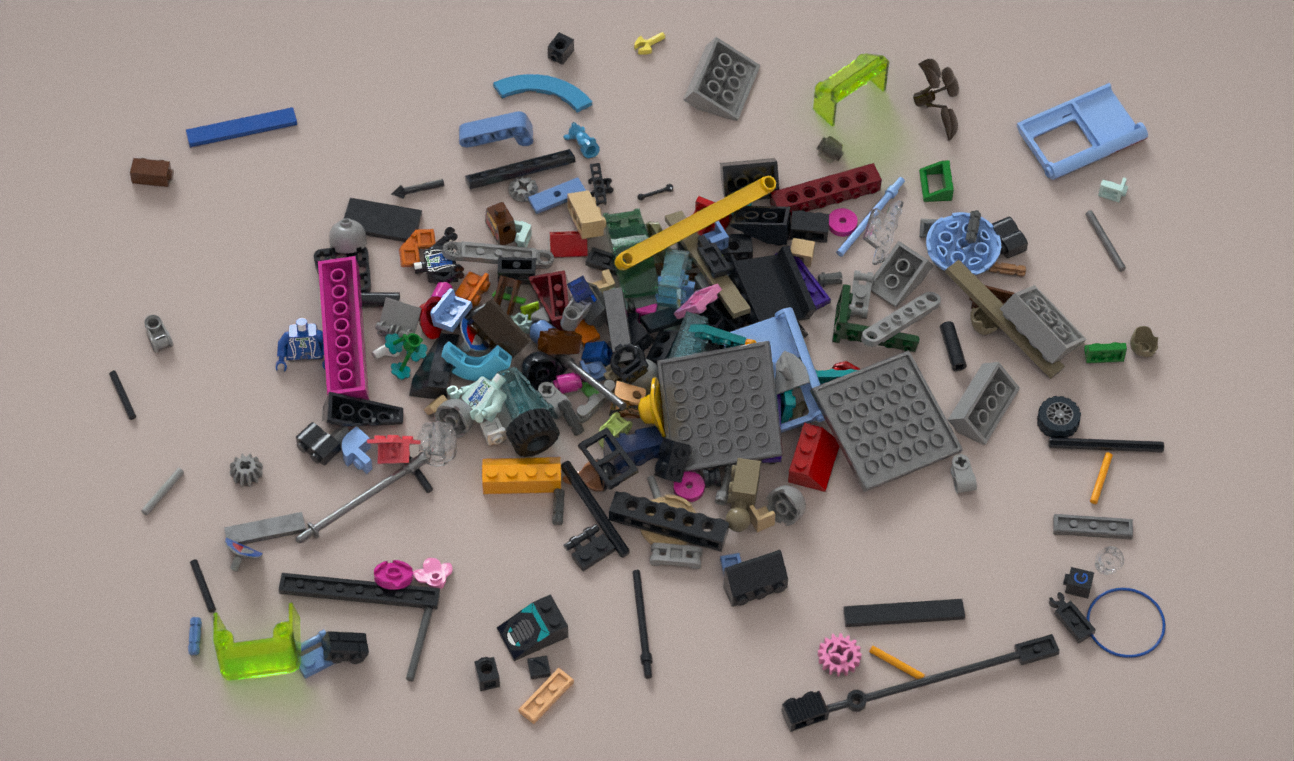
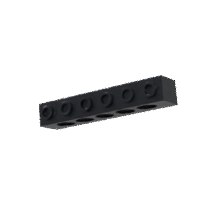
[609,491,729,552]

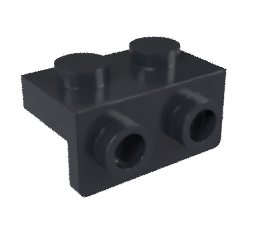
[654,438,691,483]

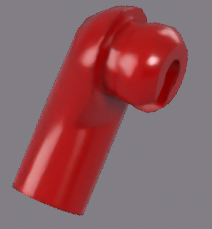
[832,361,860,370]

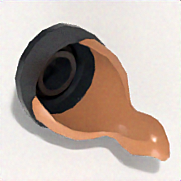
[562,459,617,492]

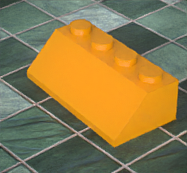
[482,457,561,494]

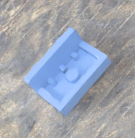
[430,288,473,332]

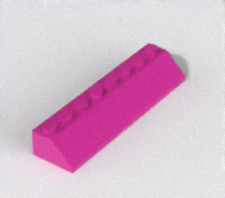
[318,256,369,400]

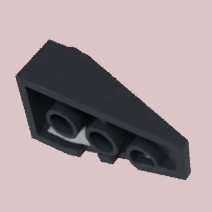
[409,333,459,400]
[322,392,403,426]

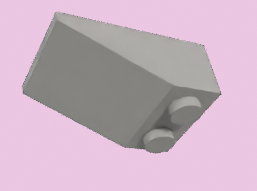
[871,241,933,307]

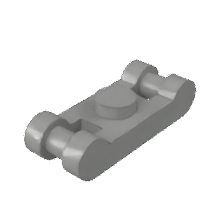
[849,270,873,318]
[577,380,615,423]
[650,543,702,569]

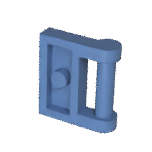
[288,629,335,679]

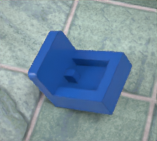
[581,341,613,367]

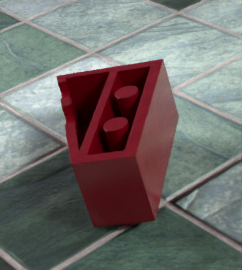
[528,270,571,330]

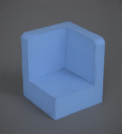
[704,221,729,251]

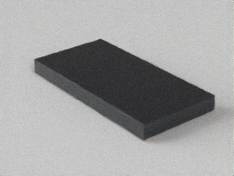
[344,198,422,242]

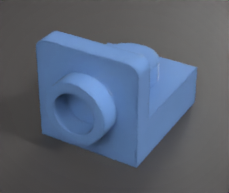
[579,360,606,382]

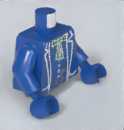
[275,318,325,372]

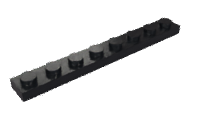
[279,573,440,610]

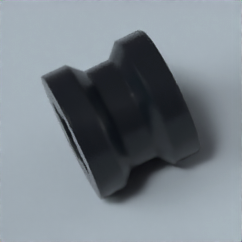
[703,468,721,488]

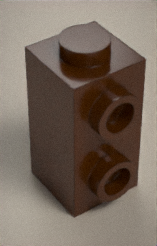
[130,158,174,187]
[537,328,582,355]

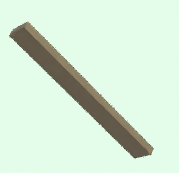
[665,210,751,318]
[945,260,1065,379]

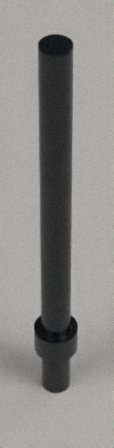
[632,570,653,679]

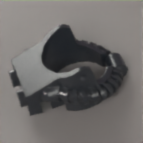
[610,343,649,385]

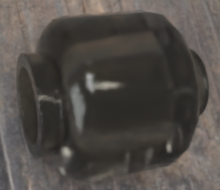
[816,136,844,163]

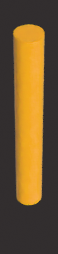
[1090,452,1113,504]
[869,645,925,679]

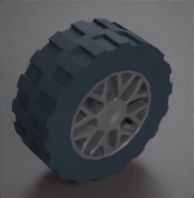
[1037,396,1081,438]

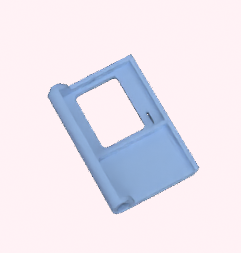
[1017,83,1148,180]
[724,307,825,433]

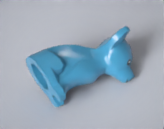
[564,122,600,158]

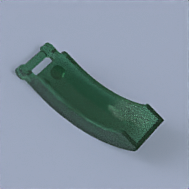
[603,208,660,299]

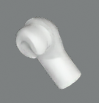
[372,344,401,360]

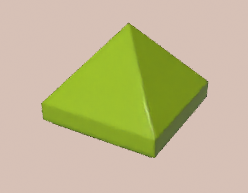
[520,301,540,321]

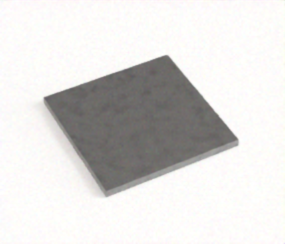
[657,341,784,472]
[810,350,963,492]

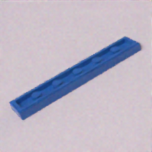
[186,107,297,147]

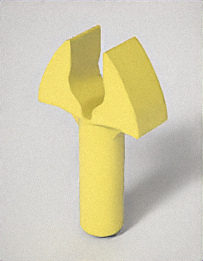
[634,32,666,55]

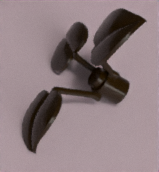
[913,59,959,141]

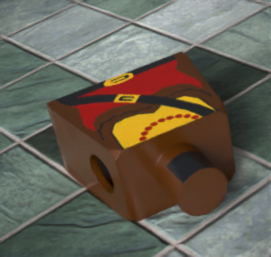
[485,202,516,245]

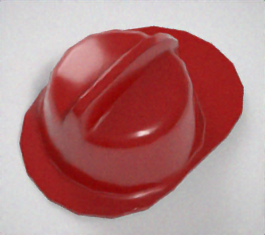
[419,296,442,339]

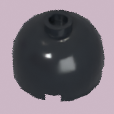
[521,351,560,391]

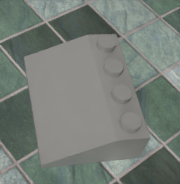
[683,37,760,121]
[1000,285,1087,364]

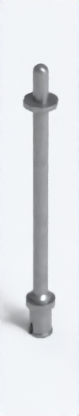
[296,452,429,543]

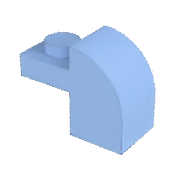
[342,426,372,474]

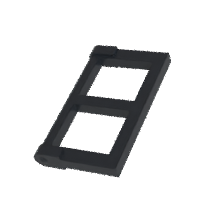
[578,427,639,490]

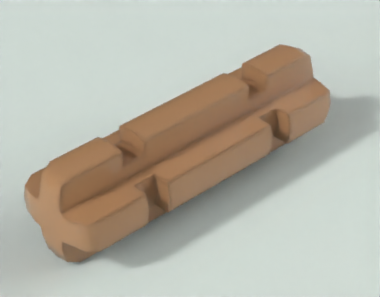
[989,262,1026,277]

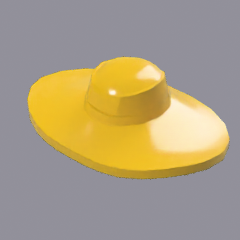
[638,377,666,437]

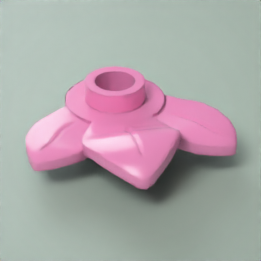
[413,558,453,589]

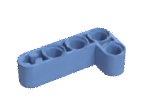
[459,111,533,148]

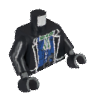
[413,227,464,284]

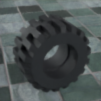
[506,408,560,457]

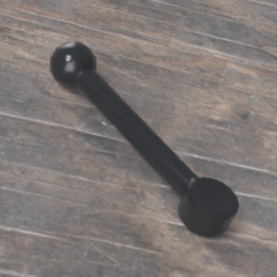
[637,184,673,201]

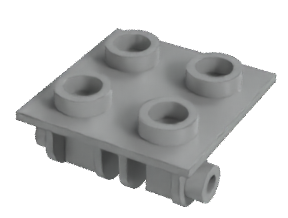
[375,297,422,338]

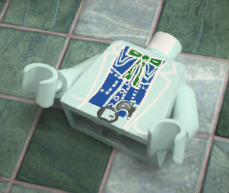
[447,373,507,423]

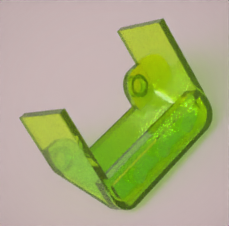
[813,53,889,127]
[213,603,301,680]

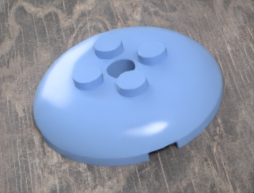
[926,212,1001,275]

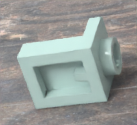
[1098,177,1128,202]
[514,220,532,247]

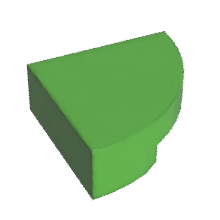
[581,381,600,398]

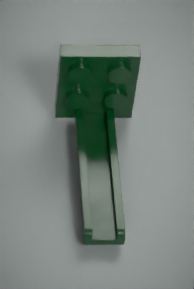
[832,284,920,352]

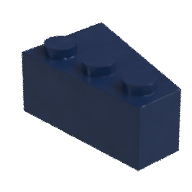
[604,426,664,474]

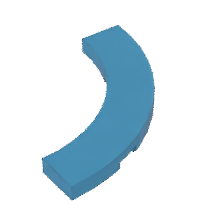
[493,74,592,113]

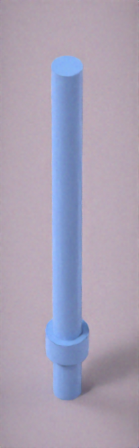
[837,177,905,257]

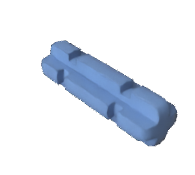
[188,617,202,655]

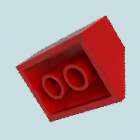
[788,423,840,492]

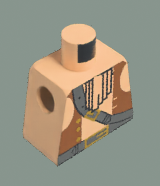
[609,381,646,419]

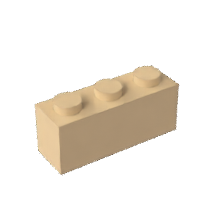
[567,190,606,239]

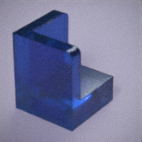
[567,275,597,303]

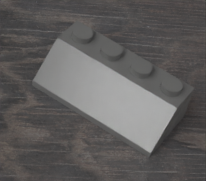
[948,362,1020,445]

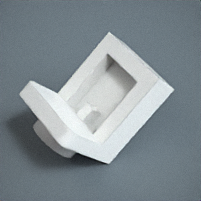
[480,418,506,446]

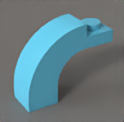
[441,341,512,381]

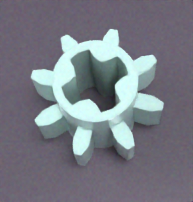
[511,312,532,334]

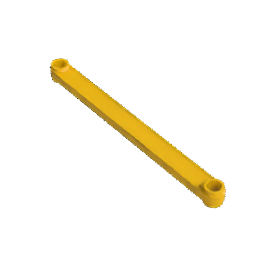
[615,176,776,270]

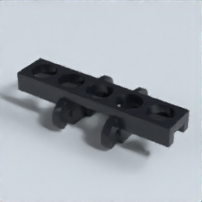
[588,163,614,206]

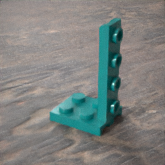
[689,324,746,348]
[780,369,857,424]

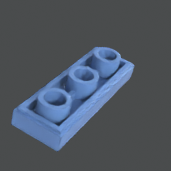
[528,177,586,214]

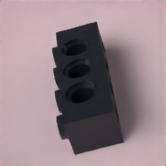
[676,233,753,263]

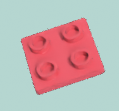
[367,435,421,464]

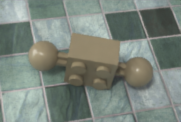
[725,458,761,532]

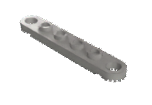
[442,241,554,269]
[861,292,941,347]

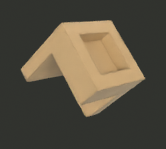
[790,238,815,267]
[592,269,615,293]
[748,505,776,532]

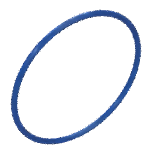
[1087,588,1166,658]

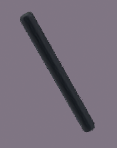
[1048,437,1164,452]
[561,461,630,558]

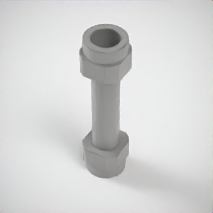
[715,464,736,506]

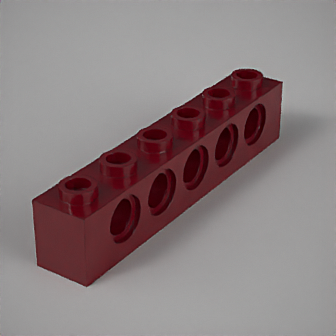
[770,163,882,216]

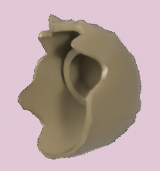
[970,307,999,335]
[1130,326,1158,358]

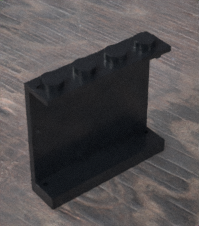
[726,246,816,325]

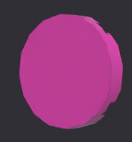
[374,560,413,590]

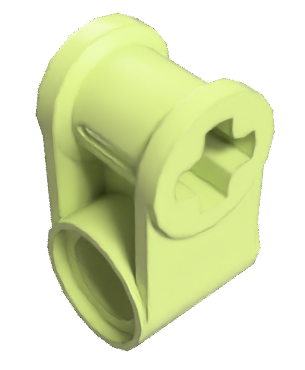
[599,412,633,448]

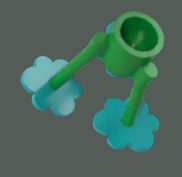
[385,333,427,380]

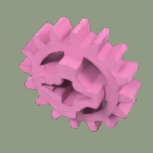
[818,633,862,677]

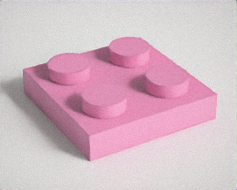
[674,284,722,319]

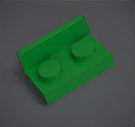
[1084,342,1127,363]

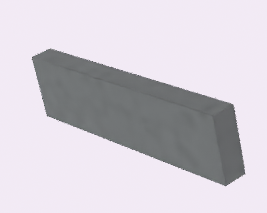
[603,287,634,364]
[224,512,306,545]
[1053,514,1133,539]

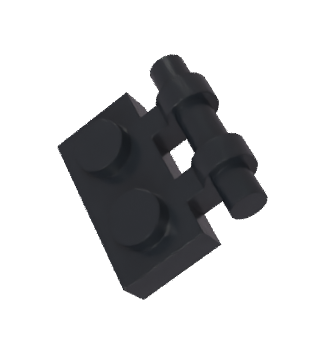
[563,524,615,572]

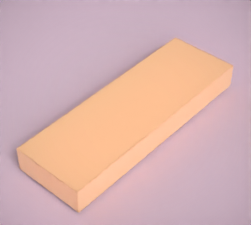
[518,668,574,724]

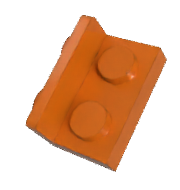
[455,271,491,309]

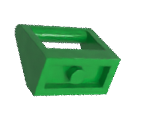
[919,160,954,202]

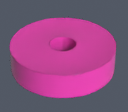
[828,208,858,237]
[673,471,705,502]

